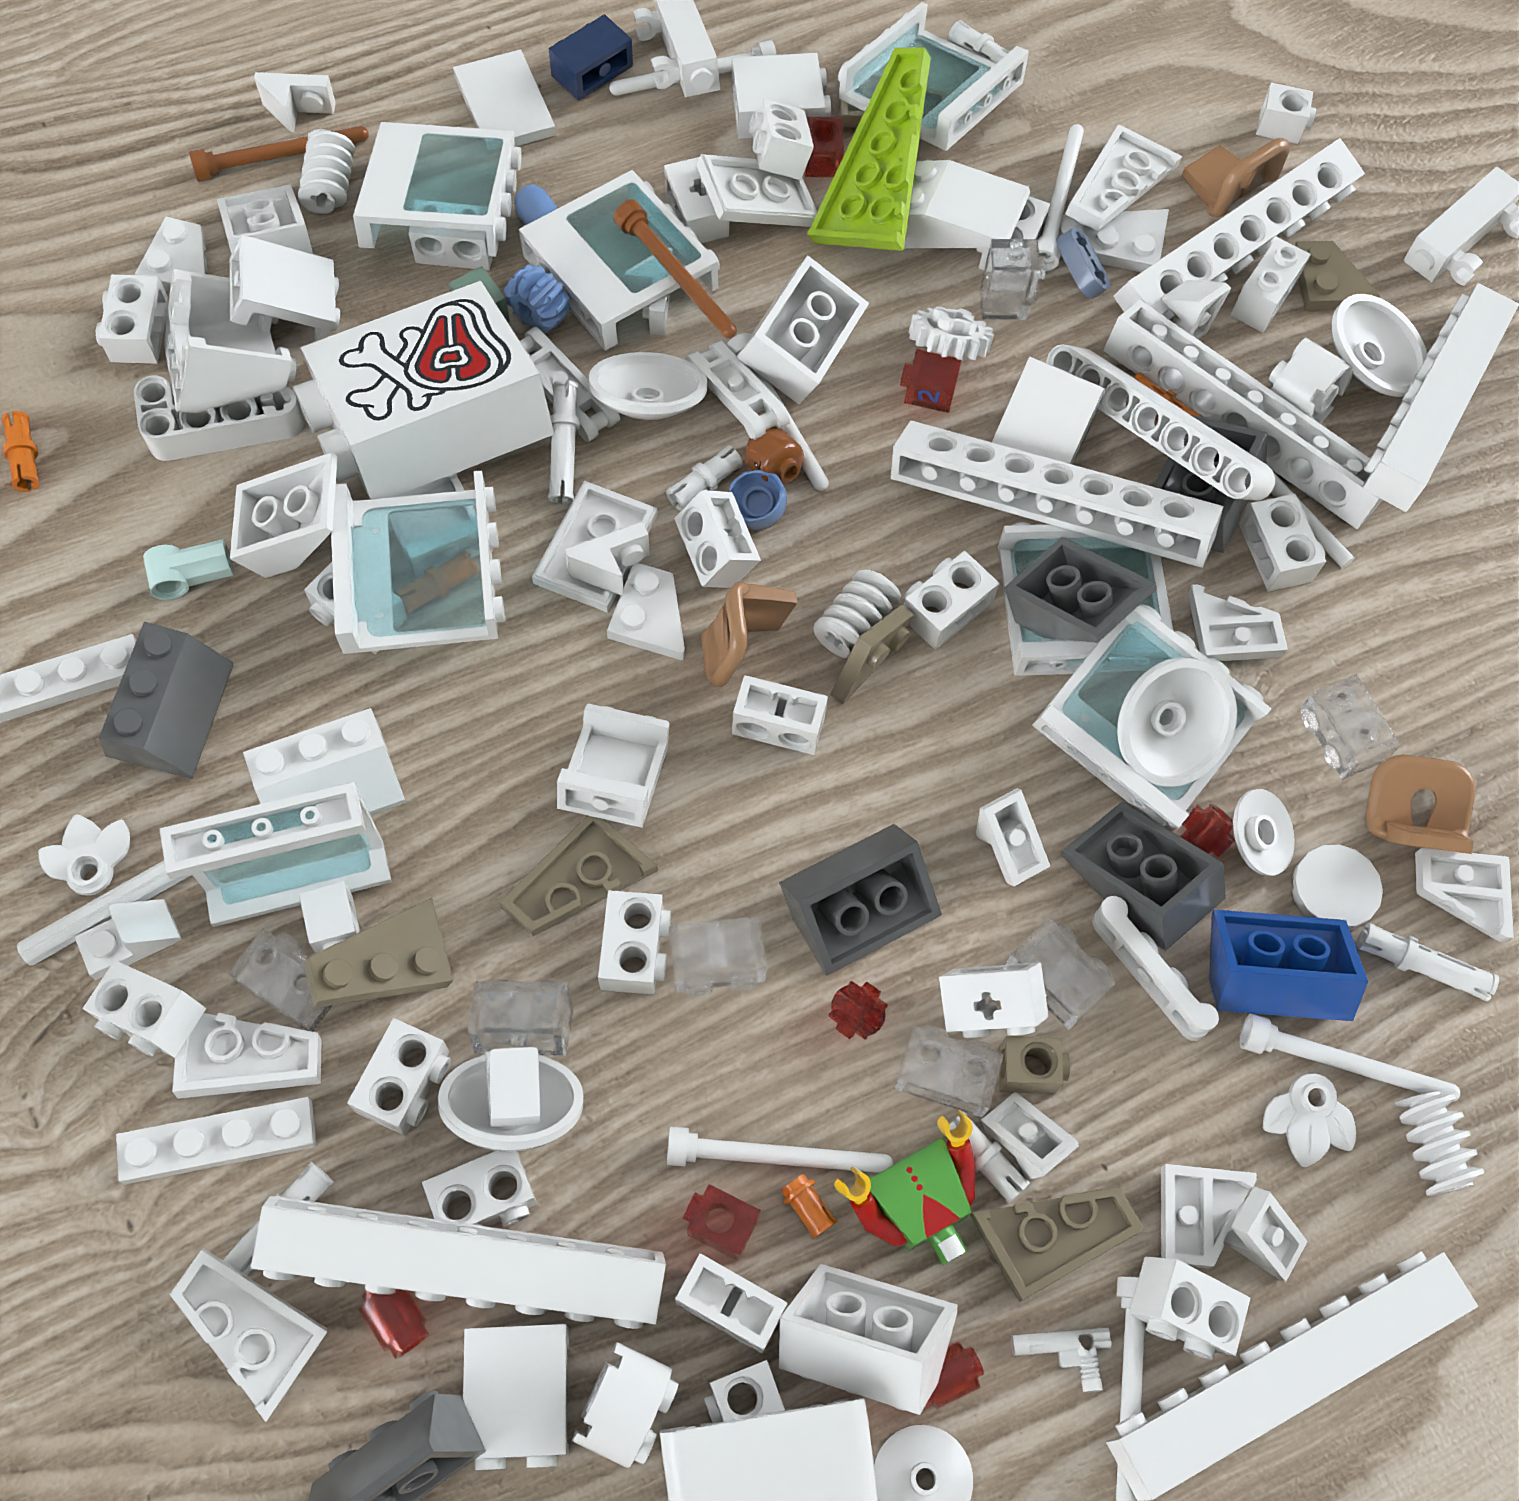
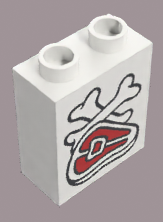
[293,281,554,499]

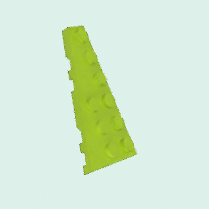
[807,47,931,251]

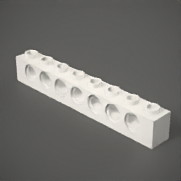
[1113,138,1365,320]
[1103,299,1382,529]
[891,420,1224,568]

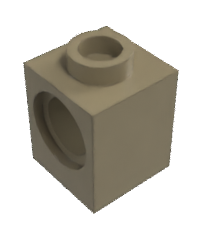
[999,1036,1070,1094]

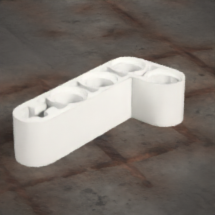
[134,375,305,461]

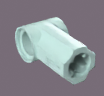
[143,539,234,600]

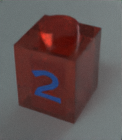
[900,349,962,413]

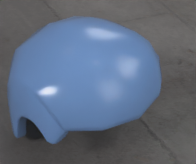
[728,470,787,530]

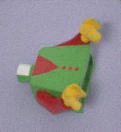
[834,1110,975,1266]

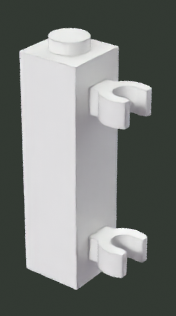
[633,0,720,97]
[1403,167,1519,286]

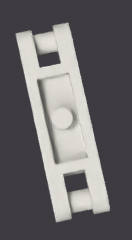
[520,326,620,442]
[686,340,790,440]
[1092,896,1219,1041]

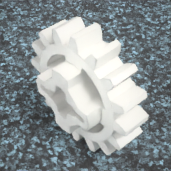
[909,306,994,361]

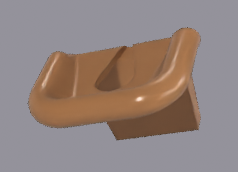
[1182,138,1290,217]
[701,581,797,687]
[1365,754,1476,854]

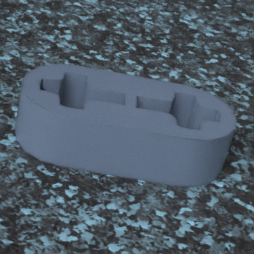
[1056,227,1110,299]

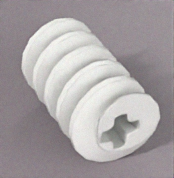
[298,129,355,214]
[813,569,901,659]
[1395,1092,1484,1196]

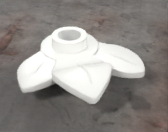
[38,814,130,896]
[1263,1073,1356,1167]

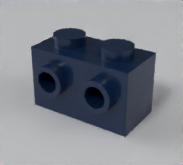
[548,14,633,101]

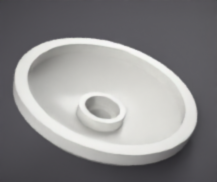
[1332,294,1428,397]
[589,352,707,420]
[1117,657,1237,787]
[438,1055,583,1152]

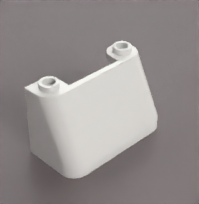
[164,269,296,414]
[660,1397,878,1501]

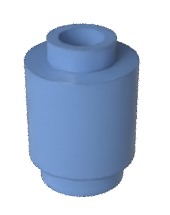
[514,184,558,225]

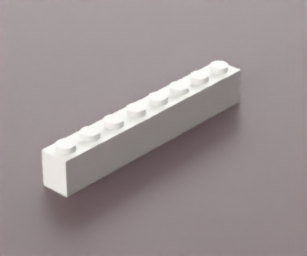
[1362,283,1519,512]
[250,1196,666,1329]
[1106,1251,1479,1501]

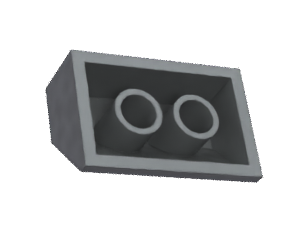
[1153,415,1267,553]
[99,621,233,779]
[779,824,942,976]
[308,1391,486,1501]

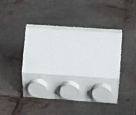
[243,708,406,832]
[779,1264,958,1415]

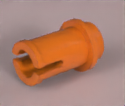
[781,1173,838,1239]

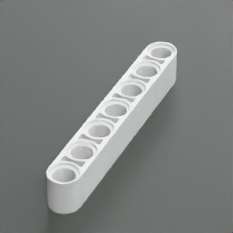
[1046,344,1275,500]

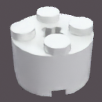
[1269,338,1354,424]
[572,1342,678,1468]

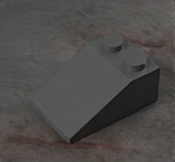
[1004,537,1157,643]
[1062,802,1226,951]

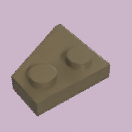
[1295,241,1380,311]
[830,604,915,704]

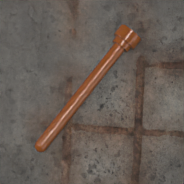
[189,126,369,182]
[613,199,737,338]

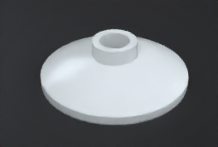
[1233,789,1295,876]
[874,1425,973,1501]

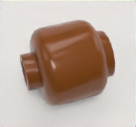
[745,427,804,485]

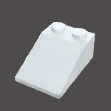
[904,160,1030,248]
[217,184,313,254]
[230,452,338,578]

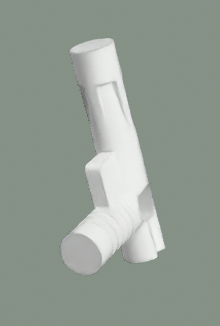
[1011,1328,1112,1393]

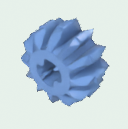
[503,264,571,333]

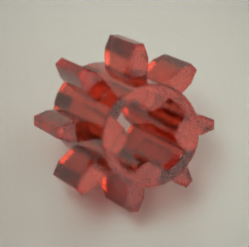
[1181,804,1235,857]
[828,981,888,1040]

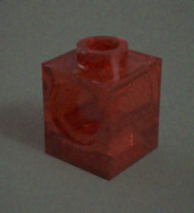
[805,117,844,177]
[683,1184,761,1261]

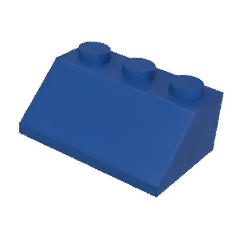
[1209,909,1368,1021]

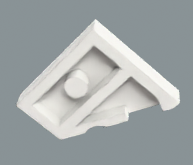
[135,216,208,292]
[607,563,685,661]
[1187,584,1288,661]
[1415,848,1514,943]
[1161,1164,1257,1269]

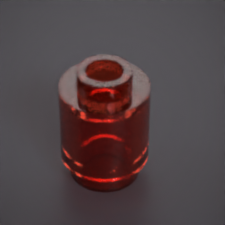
[359,1289,429,1359]
[923,1341,984,1410]

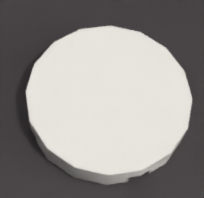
[1292,844,1383,931]

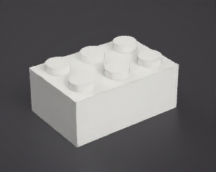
[736,255,869,404]

